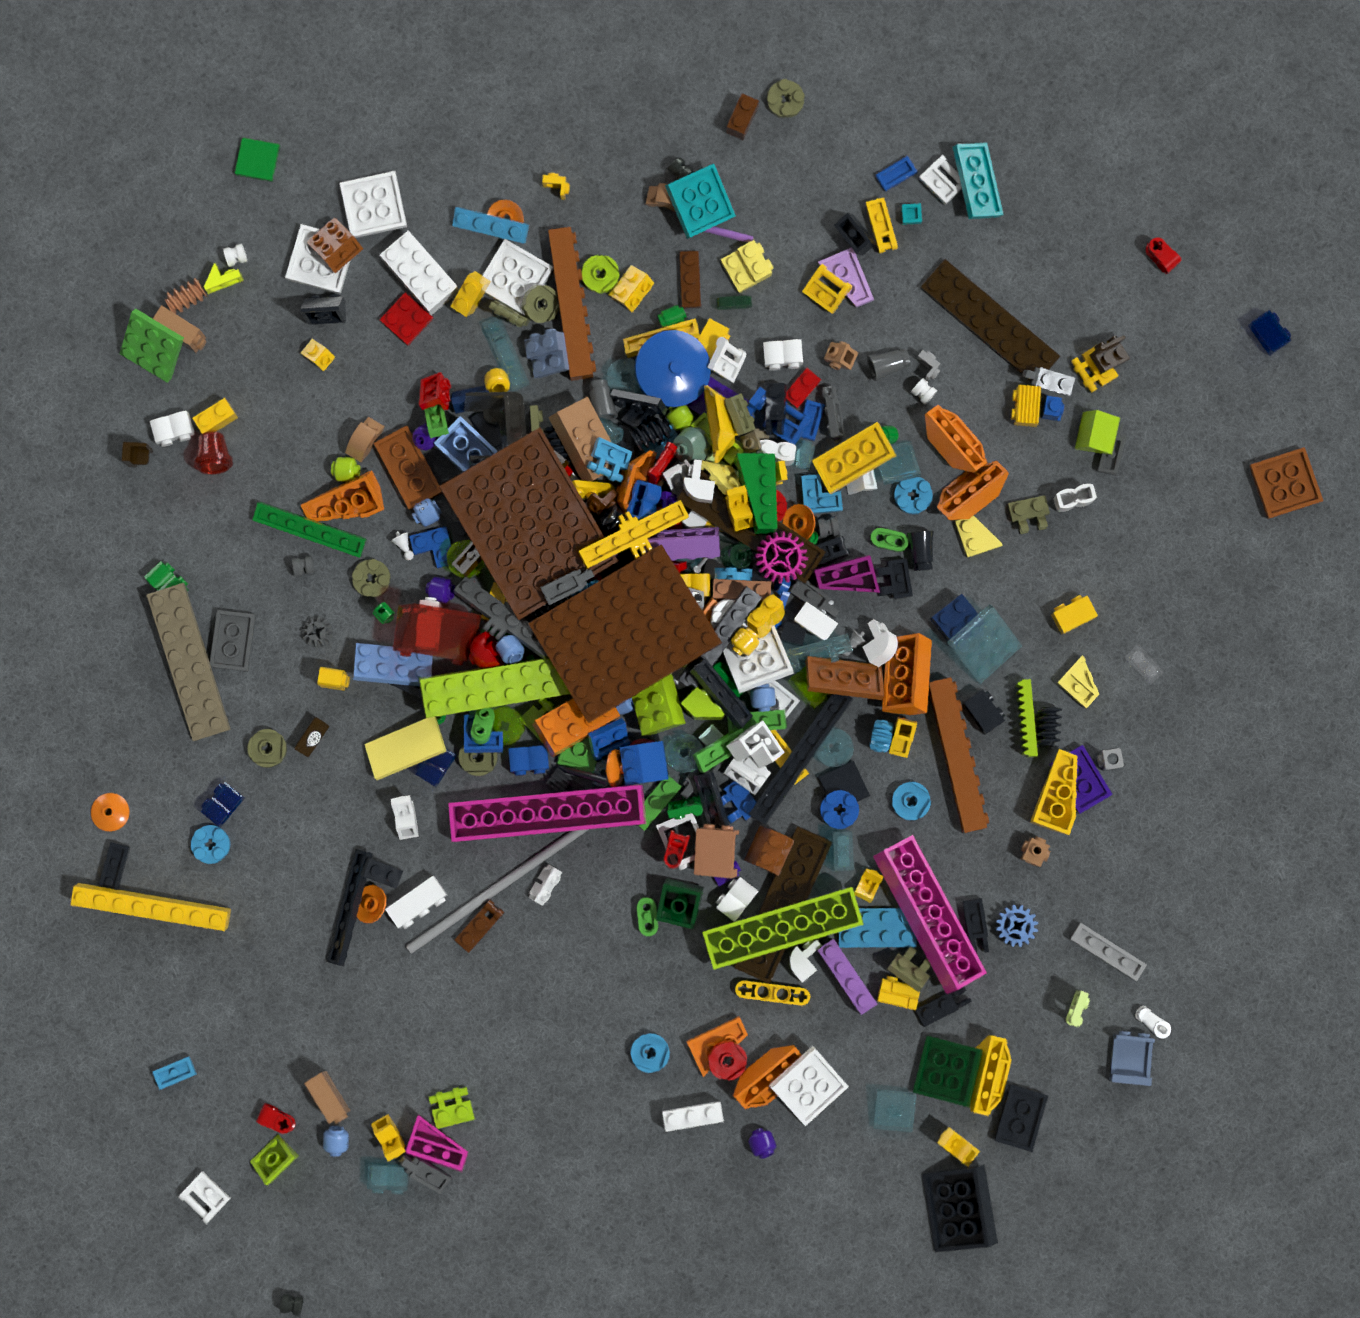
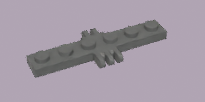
[454,577,548,660]

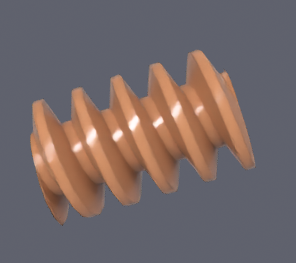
[164,278,208,315]

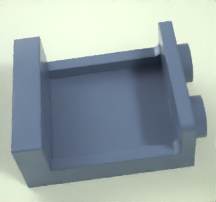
[1109,1031,1155,1086]

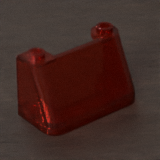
[393,604,481,665]

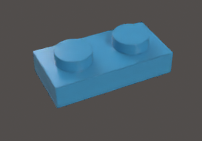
[153,1056,197,1090]

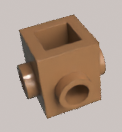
[824,341,858,370]
[1020,836,1051,867]

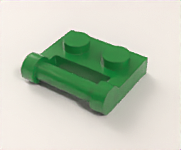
[667,796,703,820]

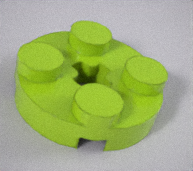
[582,255,619,294]

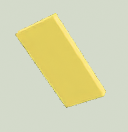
[365,717,447,780]

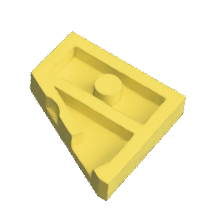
[701,460,741,495]
[955,515,1003,558]
[1057,655,1099,709]

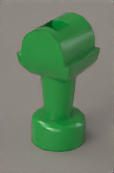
[373,602,395,624]

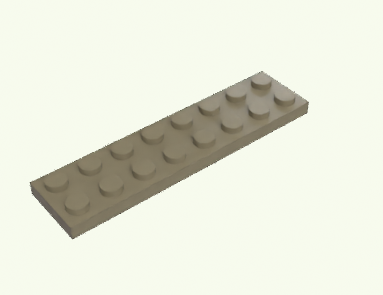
[147,583,231,741]

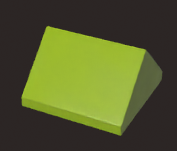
[1075,410,1120,455]
[250,1134,299,1185]

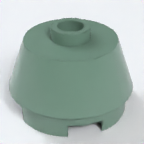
[673,427,711,464]

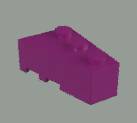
[813,555,880,593]

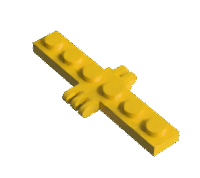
[578,500,689,569]

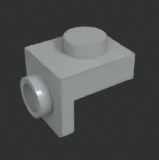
[917,350,940,382]

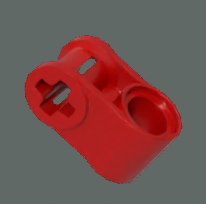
[1145,237,1181,274]
[664,830,690,869]
[256,1103,296,1134]

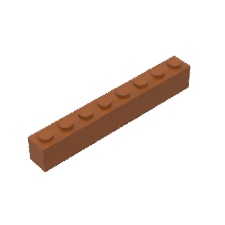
[548,227,596,381]
[929,677,989,834]

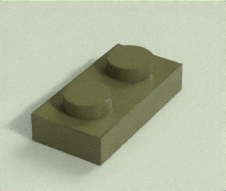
[530,405,544,433]

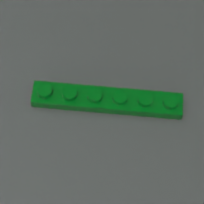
[252,502,367,558]

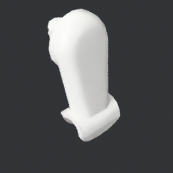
[1135,1006,1171,1038]

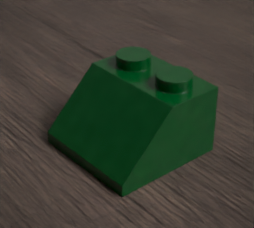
[656,878,704,929]

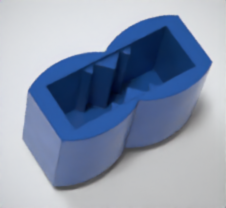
[627,480,662,520]
[509,745,549,776]

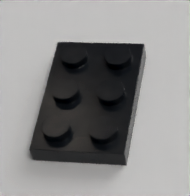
[994,1084,1048,1152]

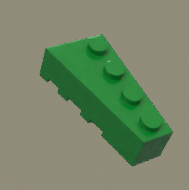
[734,453,777,534]

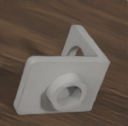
[1097,748,1124,771]

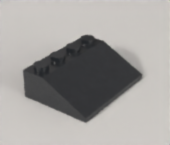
[922,1165,998,1252]

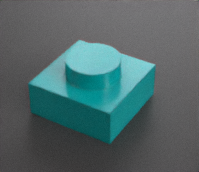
[902,204,922,225]

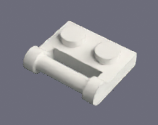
[919,155,962,205]
[707,337,746,383]
[178,1171,231,1224]

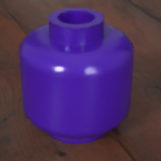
[412,423,440,450]
[425,577,455,603]
[748,1128,777,1159]

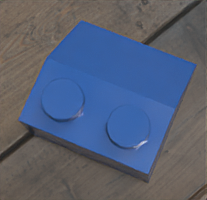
[620,741,669,786]

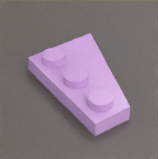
[818,248,874,307]

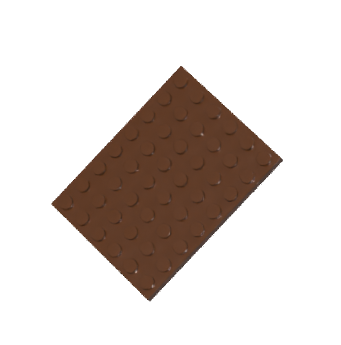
[439,427,618,620]
[528,544,722,724]

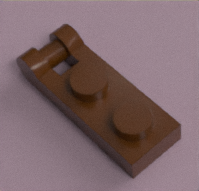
[455,899,505,953]

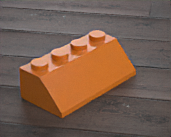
[882,633,932,715]

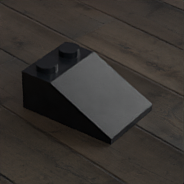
[300,294,346,325]

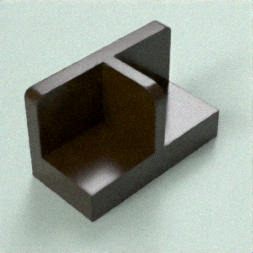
[122,442,153,468]

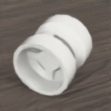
[223,243,247,267]
[911,378,937,405]

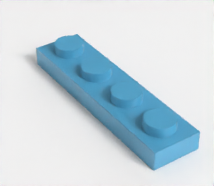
[452,207,529,244]

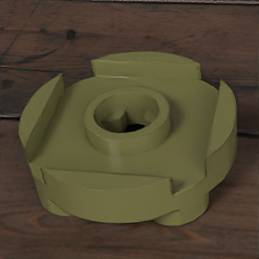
[767,79,805,118]
[521,285,559,323]
[352,559,391,598]
[248,729,287,768]
[459,745,498,776]

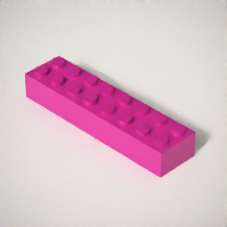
[873,835,987,994]

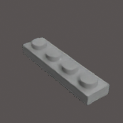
[1070,923,1147,981]

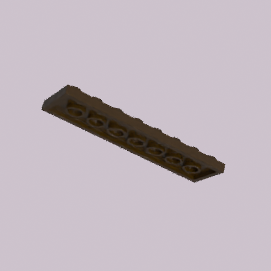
[920,259,1060,382]
[676,471,826,585]
[734,826,832,984]

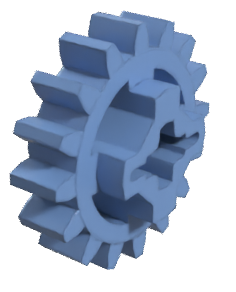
[996,905,1038,947]

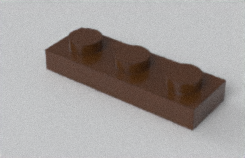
[680,251,701,309]

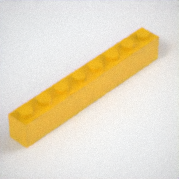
[71,883,231,931]

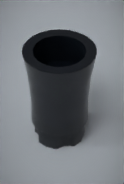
[907,531,934,571]

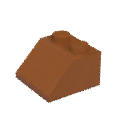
[744,826,794,876]

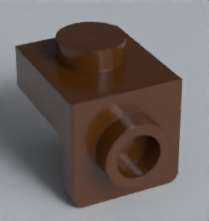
[585,489,618,517]

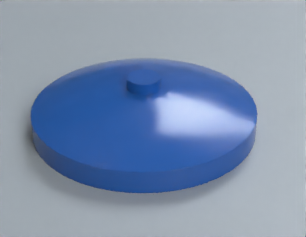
[634,330,711,407]

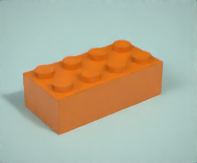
[532,699,621,758]

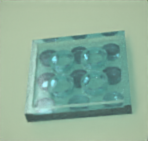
[947,604,1022,684]

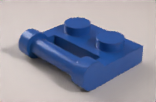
[762,402,813,445]
[588,718,630,762]

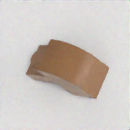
[646,183,676,212]
[345,417,385,462]

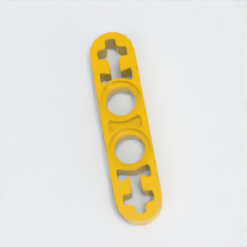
[735,981,810,1005]

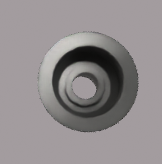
[867,349,911,381]
[589,379,618,422]

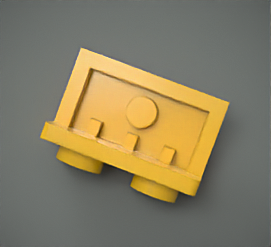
[609,265,654,312]

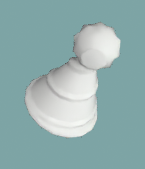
[391,531,414,561]

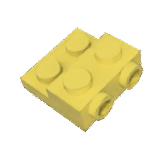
[721,240,774,293]

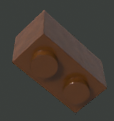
[726,93,759,140]

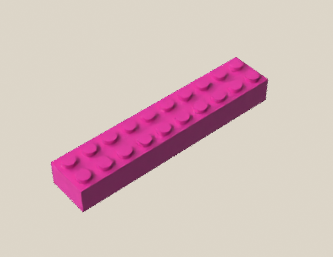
[448,785,646,842]

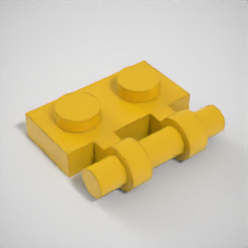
[1071,347,1118,393]

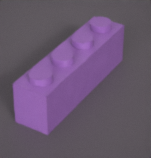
[644,527,720,561]
[817,939,877,1015]

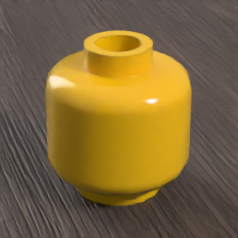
[484,368,510,397]
[731,627,759,656]

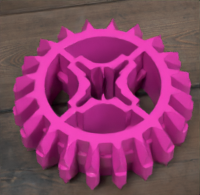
[755,531,808,584]

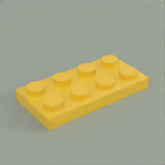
[812,422,897,494]

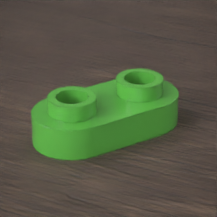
[870,528,909,552]
[471,707,495,744]
[637,897,658,936]

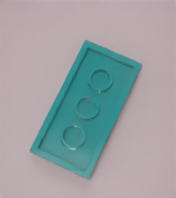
[952,143,1004,219]

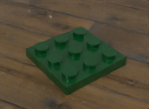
[913,1036,983,1107]

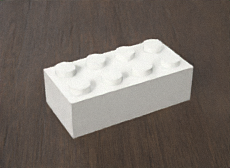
[380,231,459,315]

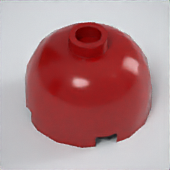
[469,631,505,669]

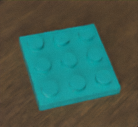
[665,163,736,238]

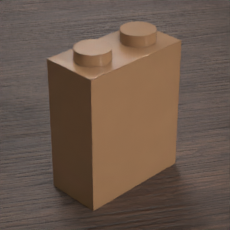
[153,305,206,353]
[305,1071,350,1124]

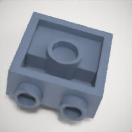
[524,329,569,378]

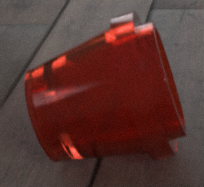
[194,432,233,475]

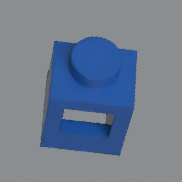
[1041,396,1064,421]

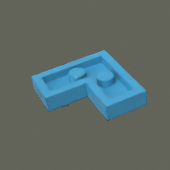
[801,474,843,514]

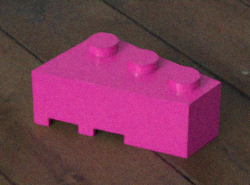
[405,1115,468,1172]

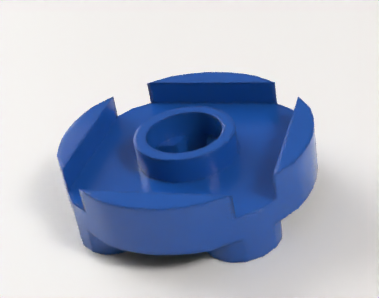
[820,790,859,829]

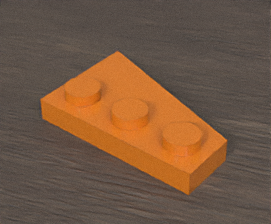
[687,1016,748,1077]

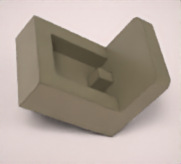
[740,429,770,453]

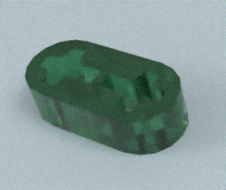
[716,296,752,310]

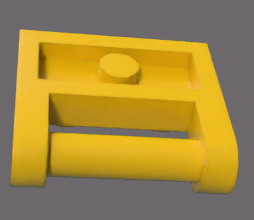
[802,264,853,314]

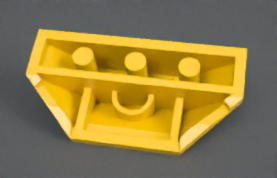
[704,385,738,463]
[969,1035,1011,1116]

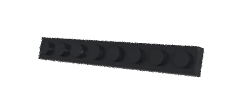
[749,694,853,826]

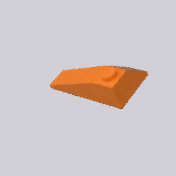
[300,470,384,521]

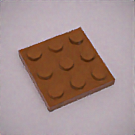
[1249,447,1323,519]

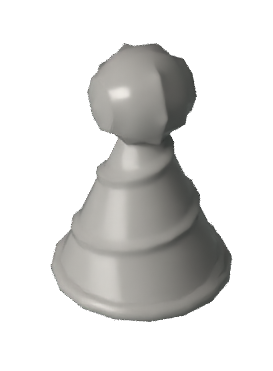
[841,629,867,656]

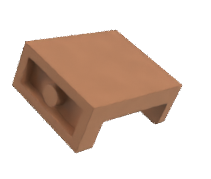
[694,824,739,878]

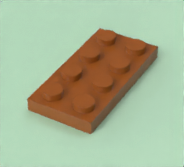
[374,426,443,511]
[806,656,884,700]

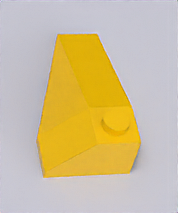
[1030,749,1077,835]

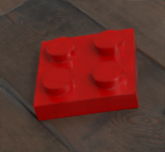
[380,293,434,346]

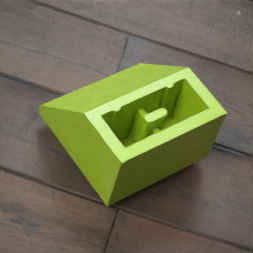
[681,687,725,720]

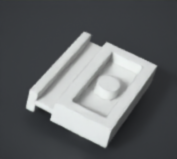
[663,460,691,498]

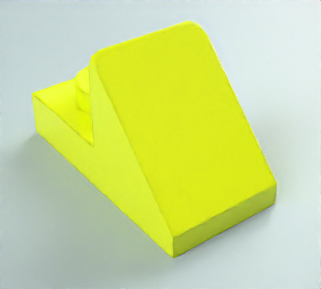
[204,263,244,294]

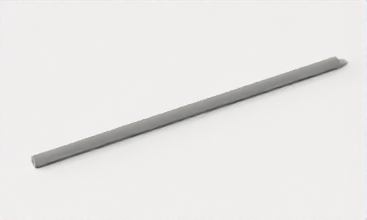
[406,830,588,954]

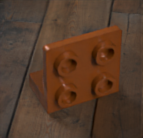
[307,218,363,273]

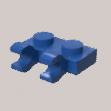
[721,781,757,823]

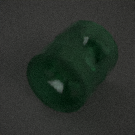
[720,544,753,569]

